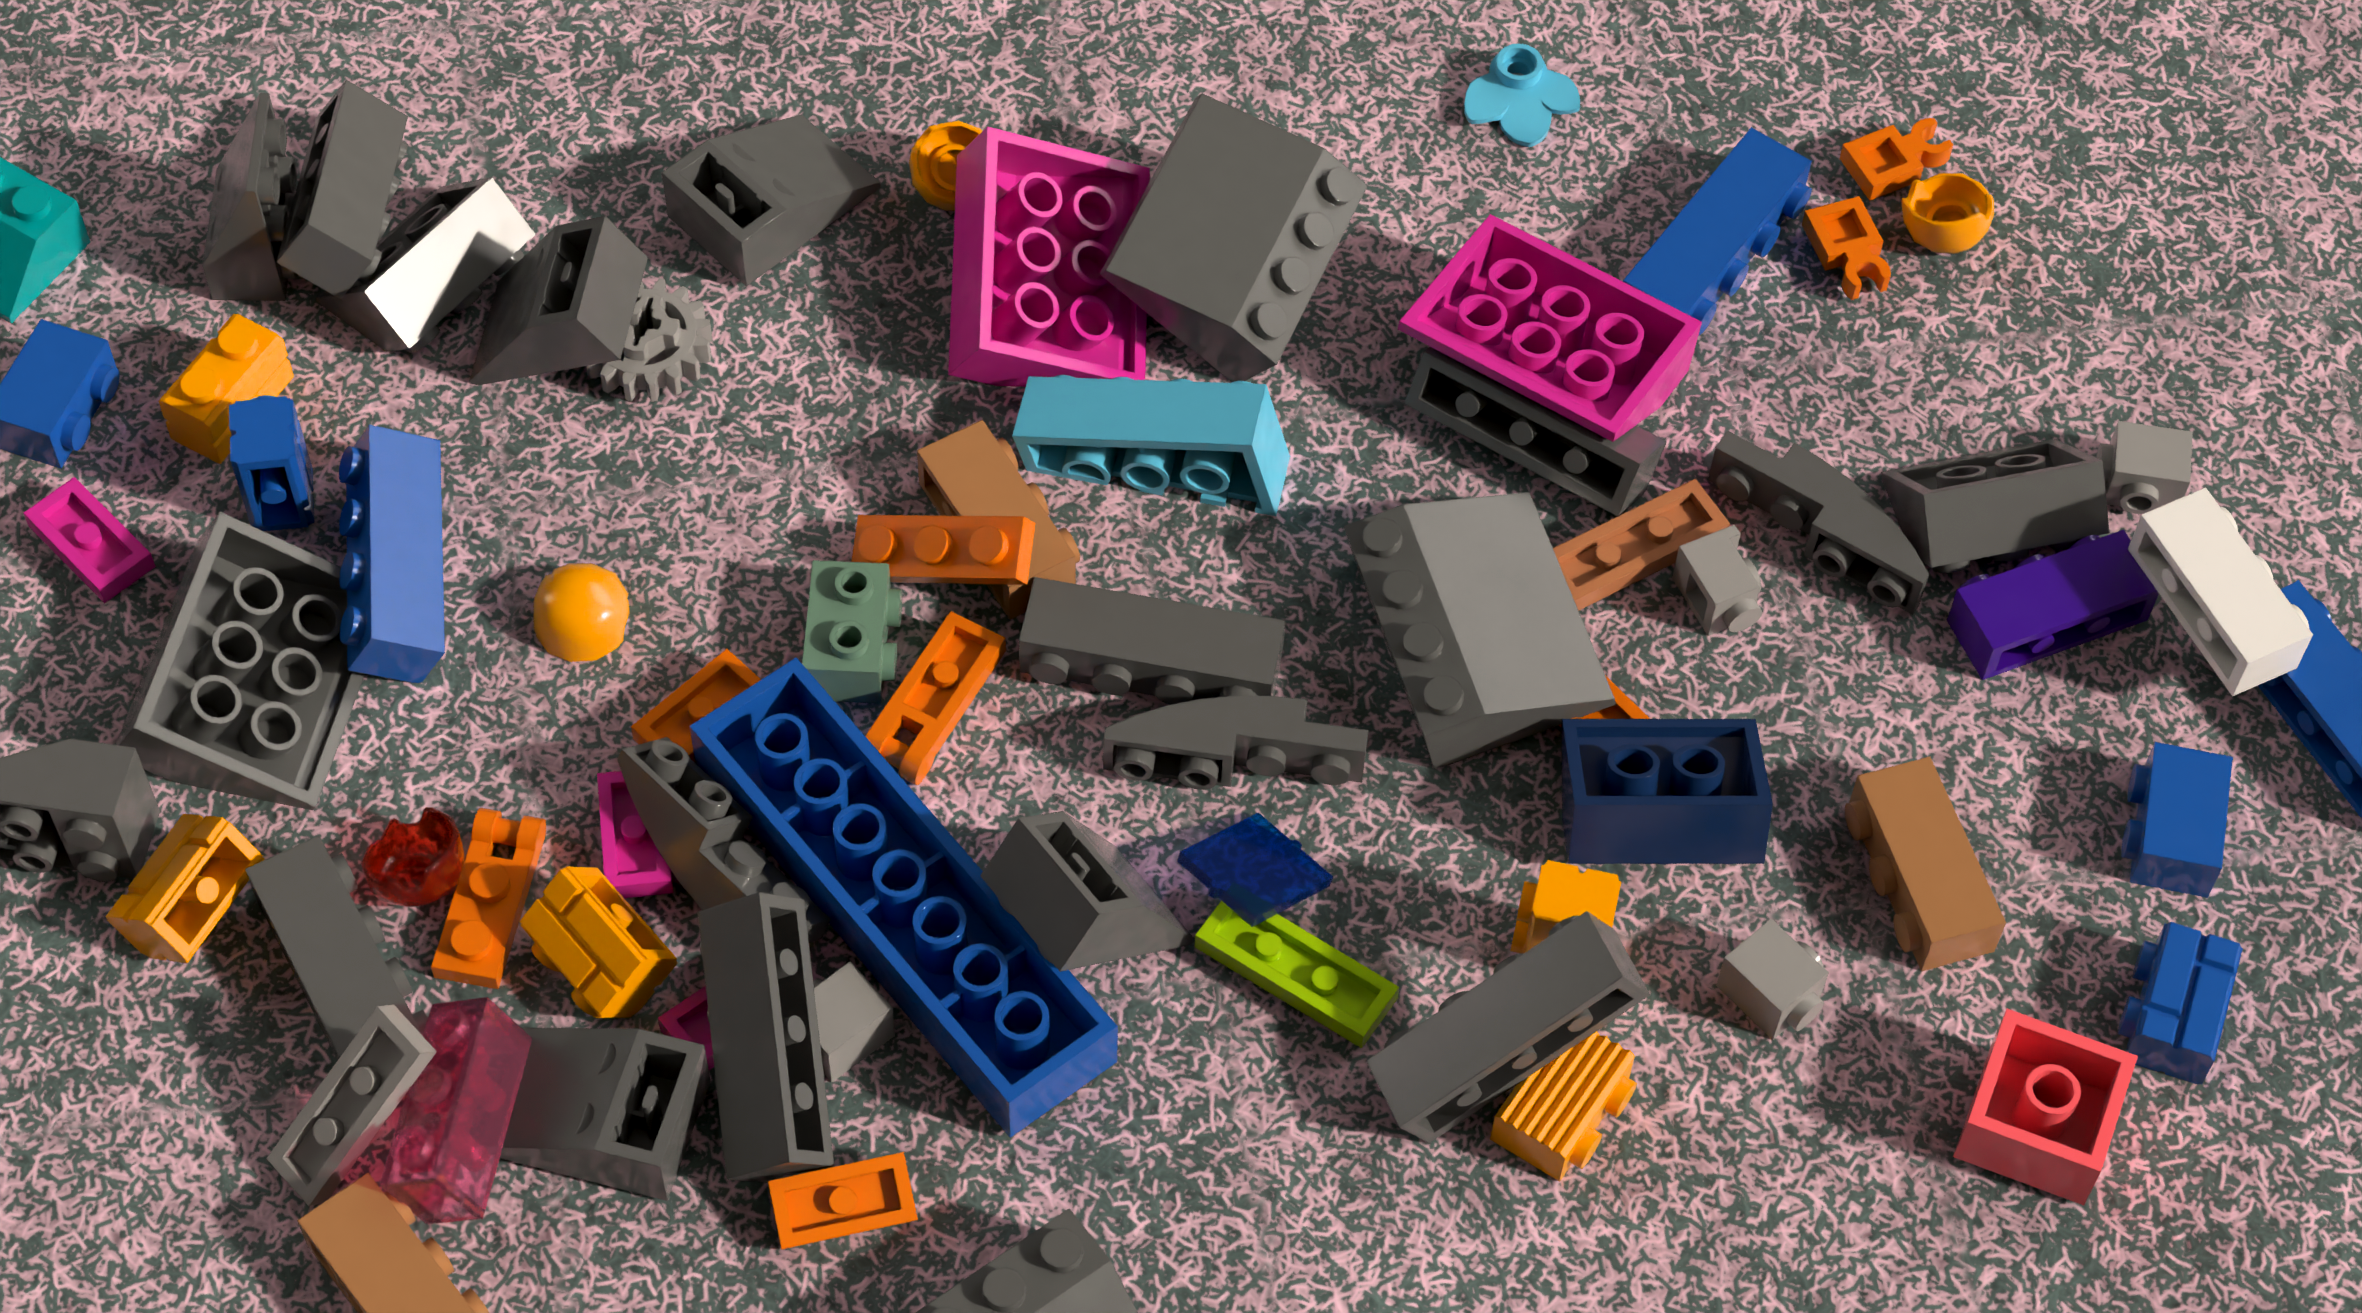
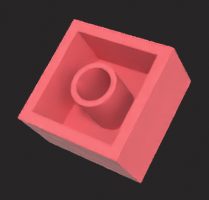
[1953,1008,2138,1205]

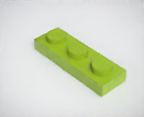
[1195,887,1399,1048]

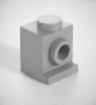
[1672,525,1762,636]

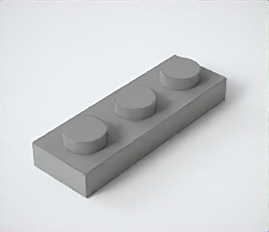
[266,1004,437,1206]

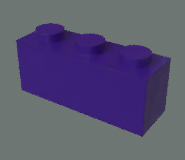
[1947,529,2159,680]

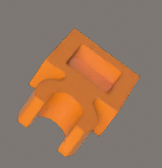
[1839,118,1954,201]
[1802,196,1891,300]

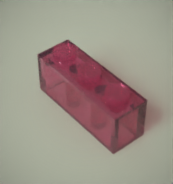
[380,997,532,1224]

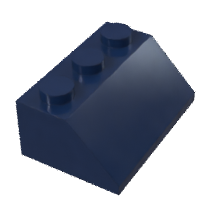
[1561,719,1773,865]

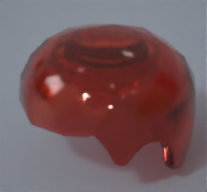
[361,807,465,907]

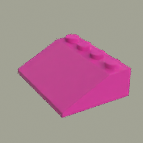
[948,126,1150,387]
[1397,214,1702,442]

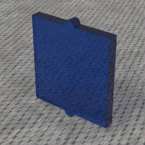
[1177,812,1333,927]

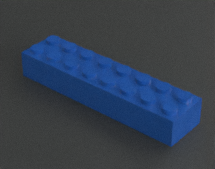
[689,657,1118,1138]

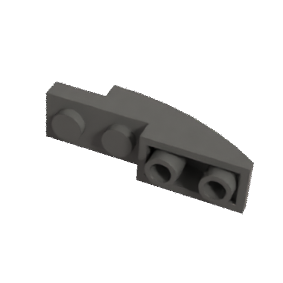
[1708,431,1929,615]
[1103,696,1369,790]
[617,737,831,943]

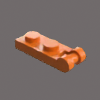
[865,611,1006,785]
[431,808,546,989]

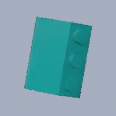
[0,157,91,324]

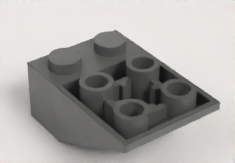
[202,93,299,301]
[662,114,881,287]
[469,216,648,385]
[0,738,160,882]
[980,811,1194,972]
[471,1028,711,1201]

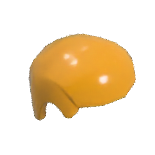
[909,121,982,211]
[1901,173,1994,254]
[533,563,630,662]

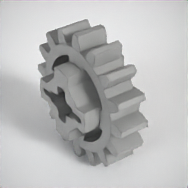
[586,278,713,402]

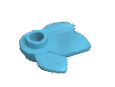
[1464,44,1580,147]

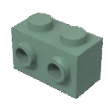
[802,560,902,704]

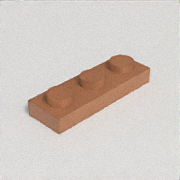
[1553,478,1730,611]

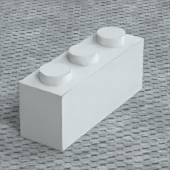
[2128,488,2313,696]

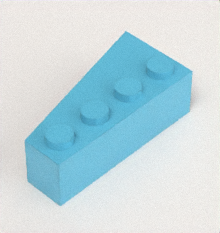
[1012,375,1290,516]

